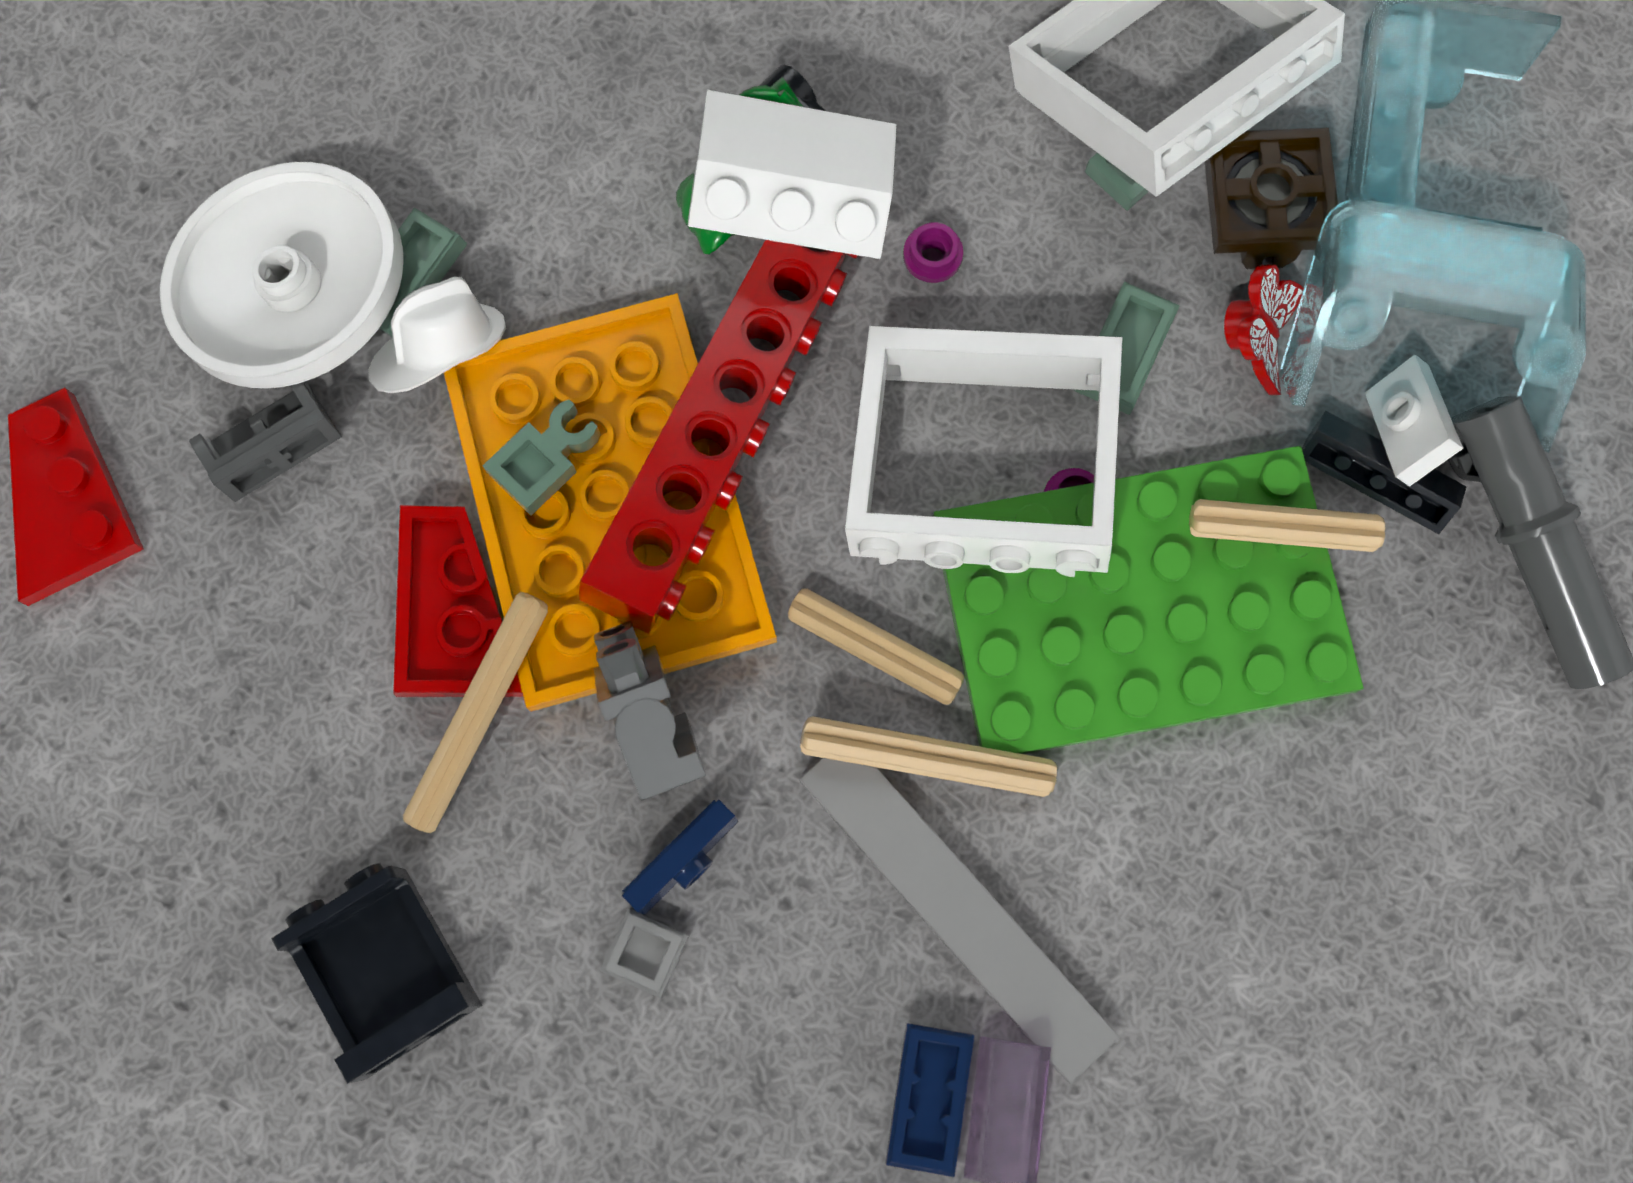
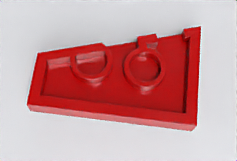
[8,388,144,606]
[393,505,523,697]

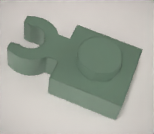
[482,400,601,515]

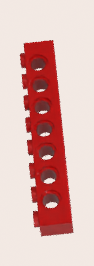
[579,240,859,634]

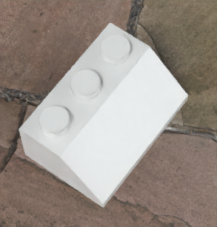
[688,90,897,259]

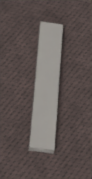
[799,758,1120,1084]

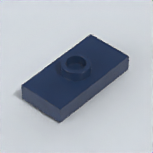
[622,799,739,915]
[885,1023,975,1177]

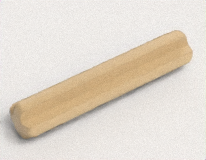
[1189,499,1385,552]
[788,589,964,705]

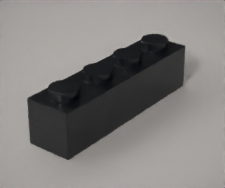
[1302,411,1467,534]

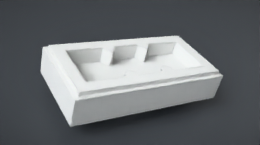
[1365,355,1463,486]

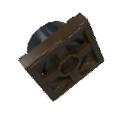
[1205,127,1343,269]

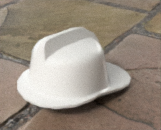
[368,277,506,393]

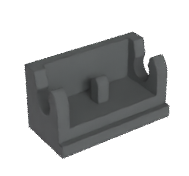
[189,381,342,502]

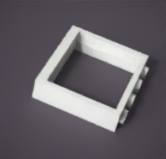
[1009,0,1345,197]
[845,326,1122,577]

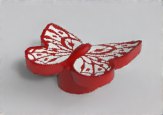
[1224,264,1305,395]

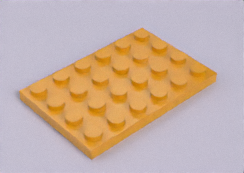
[444,293,777,712]

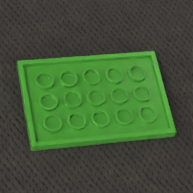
[932,446,1364,754]

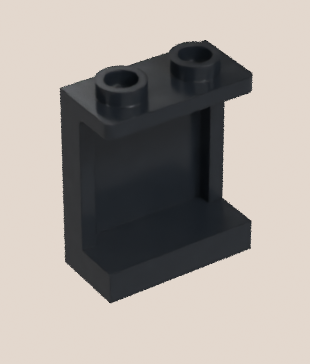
[271,863,483,1084]

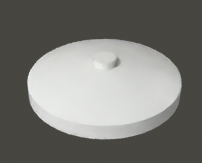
[160,162,403,389]

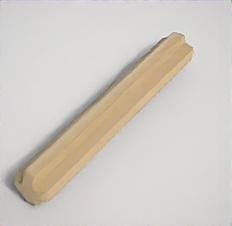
[403,592,548,833]
[800,716,1057,797]

